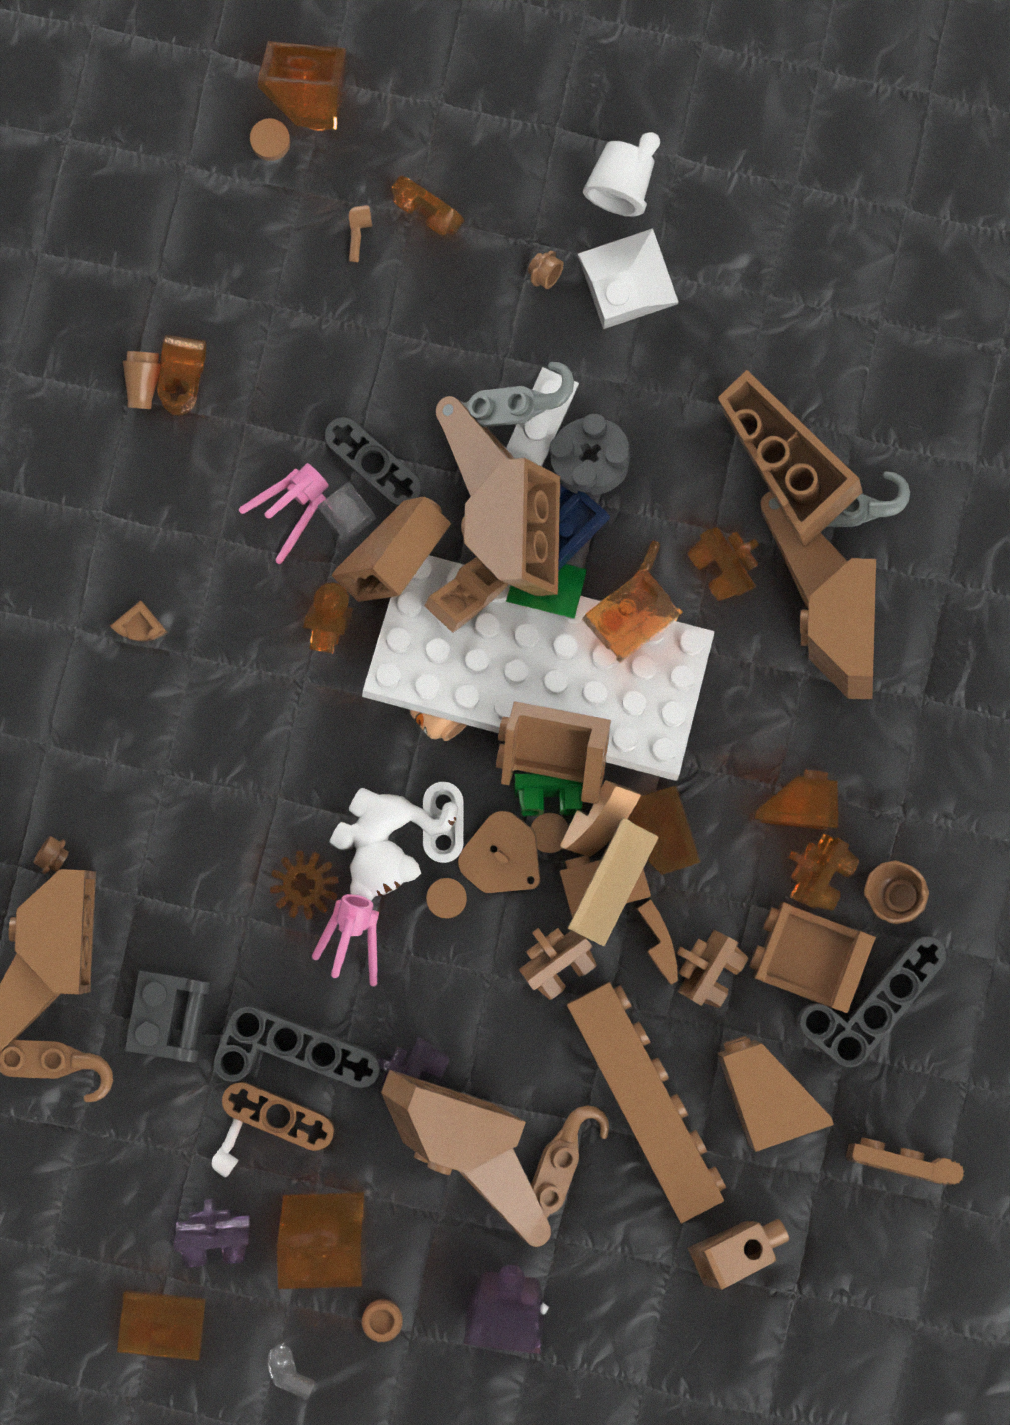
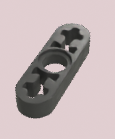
[325,417,421,507]

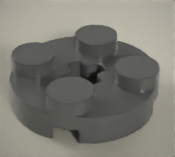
[550,414,631,495]

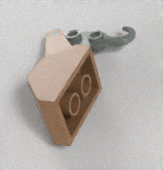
[436,362,574,596]
[761,471,910,699]

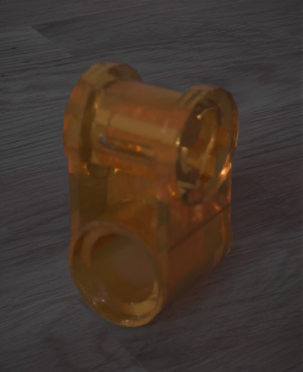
[157,335,207,416]

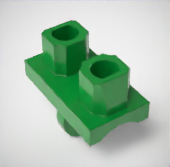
[514,773,583,816]

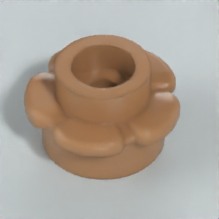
[528,251,564,289]
[33,836,69,874]

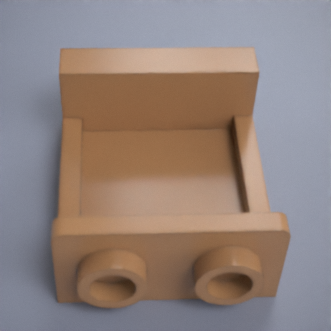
[496,701,611,804]
[749,902,876,1013]

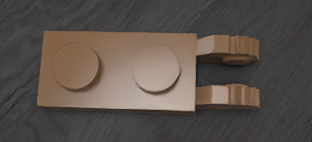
[845,1138,965,1185]

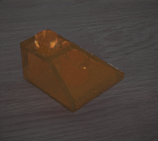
[258,41,346,131]
[748,770,838,830]

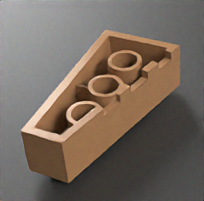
[718,370,863,547]

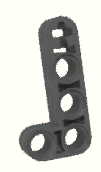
[796,936,946,1067]
[214,1005,381,1088]

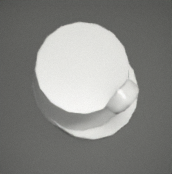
[583,132,660,216]

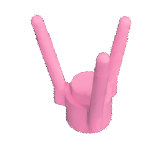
[239,463,329,564]
[312,894,379,987]

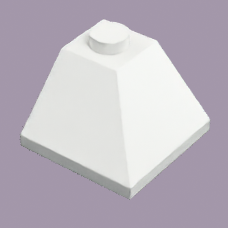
[578,228,679,329]

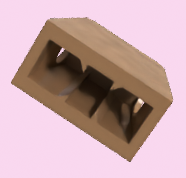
[687,1219,789,1290]

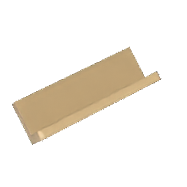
[568,817,659,946]

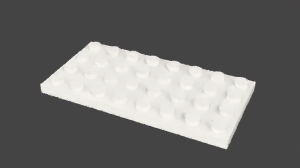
[362,555,715,781]

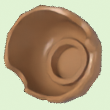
[864,860,929,924]

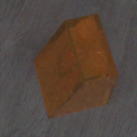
[277,1192,367,1289]

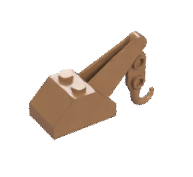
[0,869,113,1102]
[381,1070,609,1247]

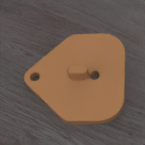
[458,811,540,893]

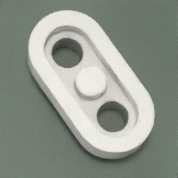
[423,782,464,863]

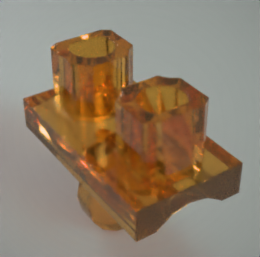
[688,527,760,601]
[303,583,353,653]
[788,834,860,911]

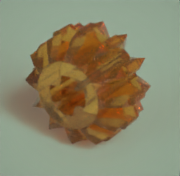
[270,851,339,919]

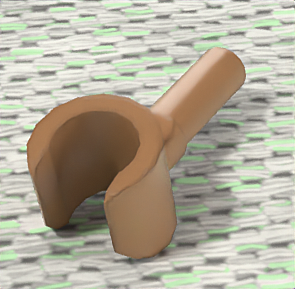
[349,205,372,262]

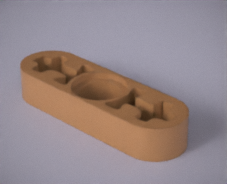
[222,1081,335,1151]

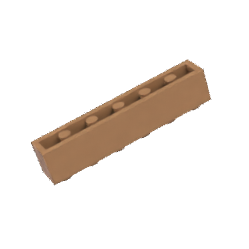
[566,981,726,1224]

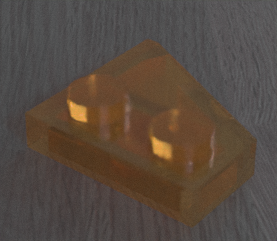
[628,785,701,875]

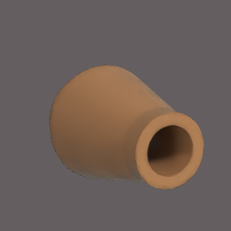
[122,351,162,409]

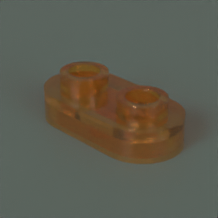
[390,175,465,236]

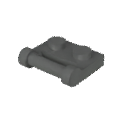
[125,970,211,1063]

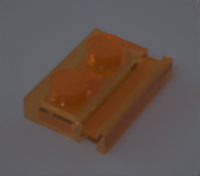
[582,568,683,663]
[117,1290,207,1361]

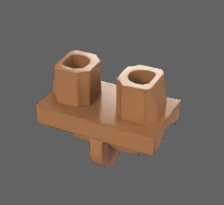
[519,928,597,1000]
[676,930,748,1008]

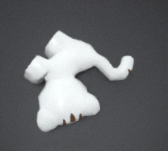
[329,788,459,901]

